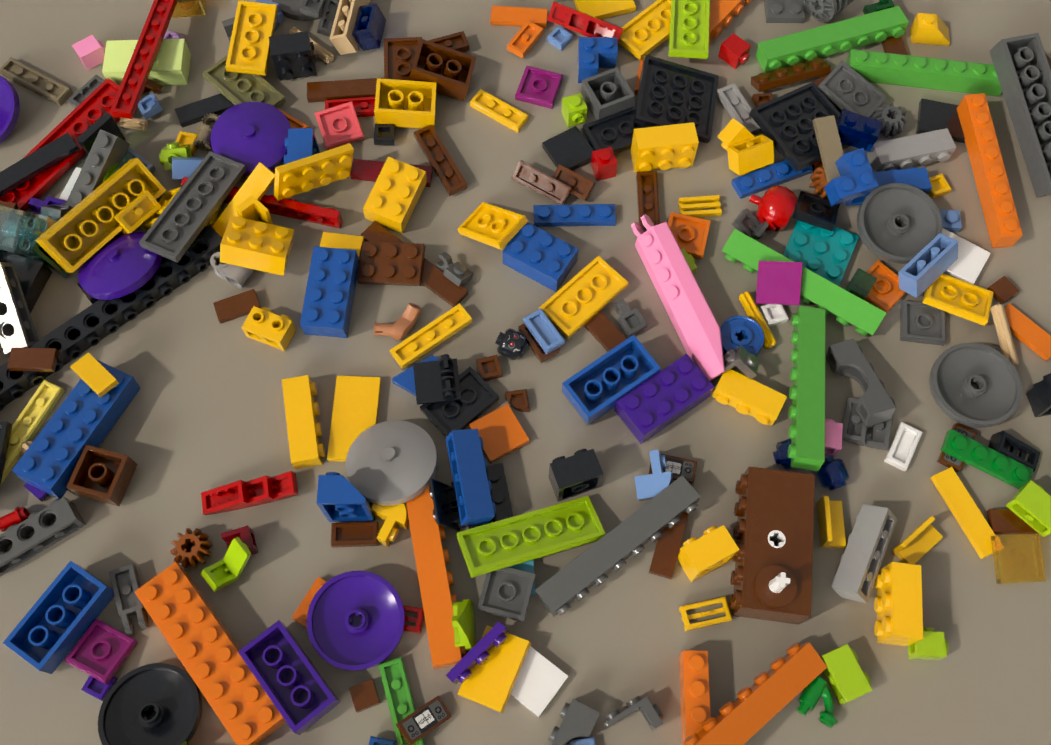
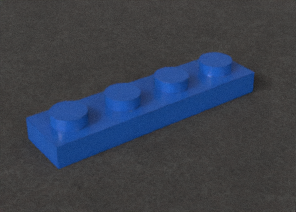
[731,160,813,199]
[533,204,616,227]

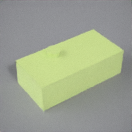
[102,39,191,86]

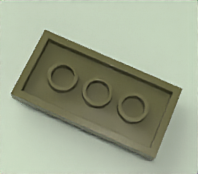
[202,55,286,108]

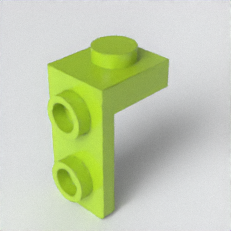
[201,537,251,592]

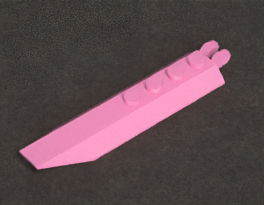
[631,214,725,381]

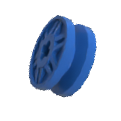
[720,316,764,357]

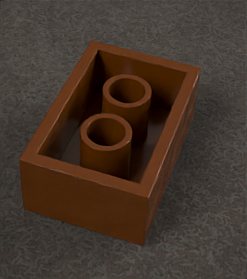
[409,38,476,101]

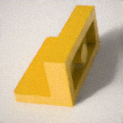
[114,190,162,233]
[236,195,273,224]
[817,496,846,548]
[892,515,943,564]

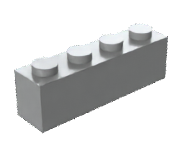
[866,128,957,171]
[831,504,897,603]

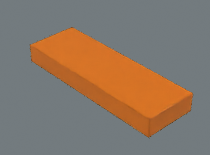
[490,5,548,28]
[1005,303,1051,361]

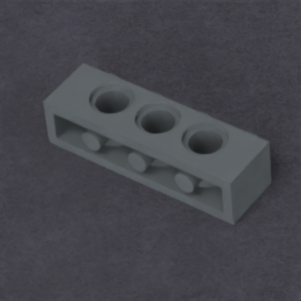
[0,262,39,354]
[0,497,85,576]

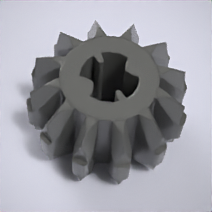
[871,103,907,137]

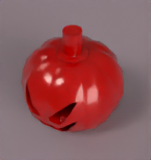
[749,185,798,232]

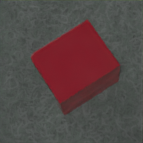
[221,525,258,555]

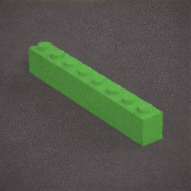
[755,6,909,72]
[845,49,1002,97]
[722,229,886,337]
[787,306,826,471]

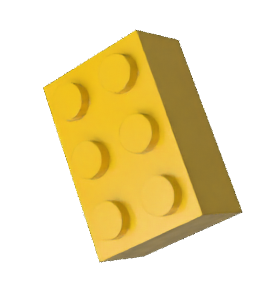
[374,78,437,129]
[630,122,699,172]
[363,157,427,234]
[220,215,294,276]
[874,562,923,646]

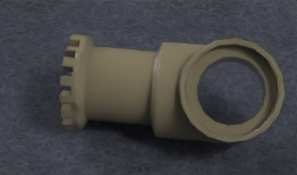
[193,113,219,151]

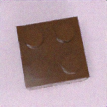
[66,445,138,507]

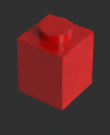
[718,33,751,69]
[591,147,618,181]

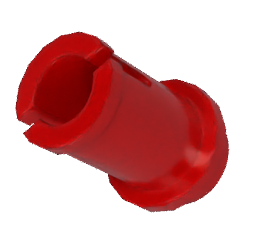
[0,507,30,532]

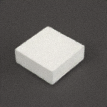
[759,304,789,327]

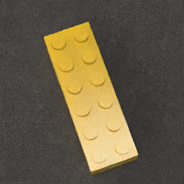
[35,158,166,273]

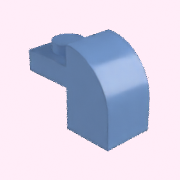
[634,450,673,501]

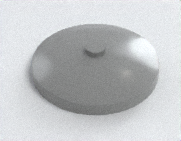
[345,420,438,505]

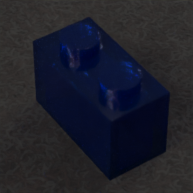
[353,3,386,51]
[836,109,882,152]

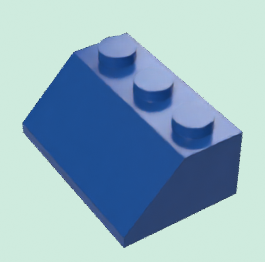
[316,472,375,522]

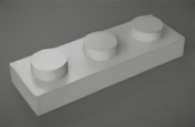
[717,83,762,135]

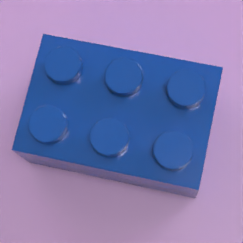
[502,222,578,292]

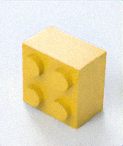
[677,525,740,582]

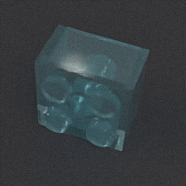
[0,205,48,256]

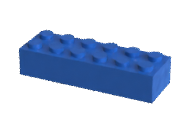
[12,360,141,499]

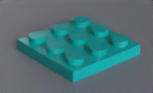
[783,220,859,286]

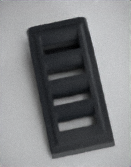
[988,431,1040,472]

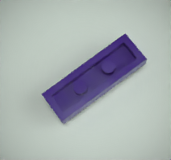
[446,621,509,684]

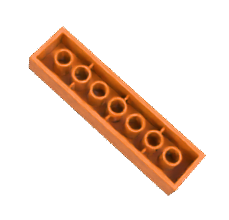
[134,562,286,745]

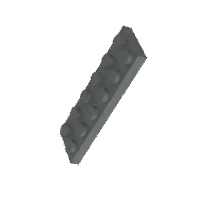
[139,151,247,263]

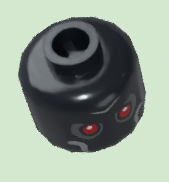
[495,328,529,360]

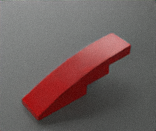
[547,1,623,45]
[201,471,299,515]

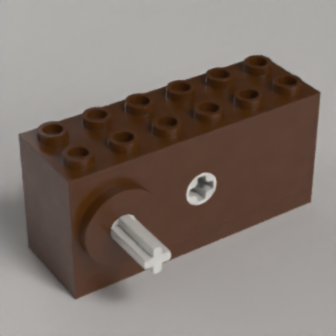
[729,467,815,625]

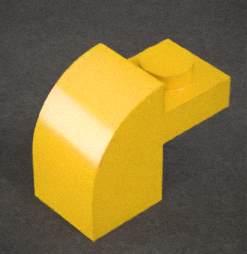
[371,503,409,547]

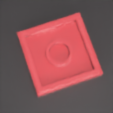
[314,101,365,150]

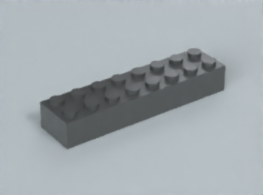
[989,33,1051,197]

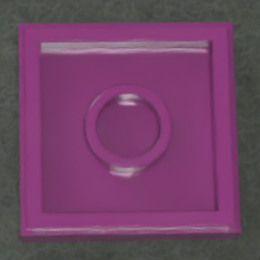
[515,66,563,109]
[756,261,803,306]
[64,619,138,685]

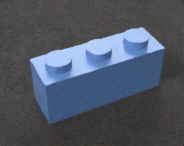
[898,233,958,298]

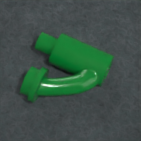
[796,676,838,728]

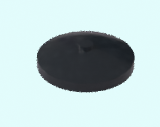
[98,663,202,745]

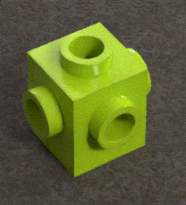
[159,142,192,170]

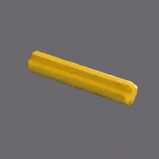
[739,291,777,349]

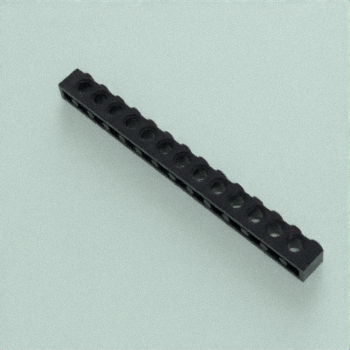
[0,225,222,411]

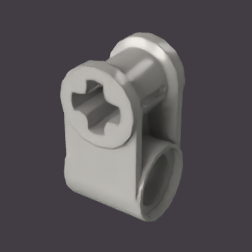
[210,252,253,288]

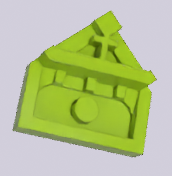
[452,599,477,652]

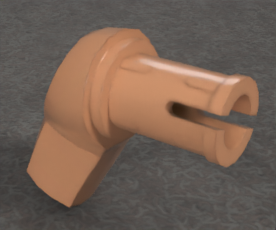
[374,303,422,341]

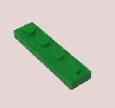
[941,429,1034,489]

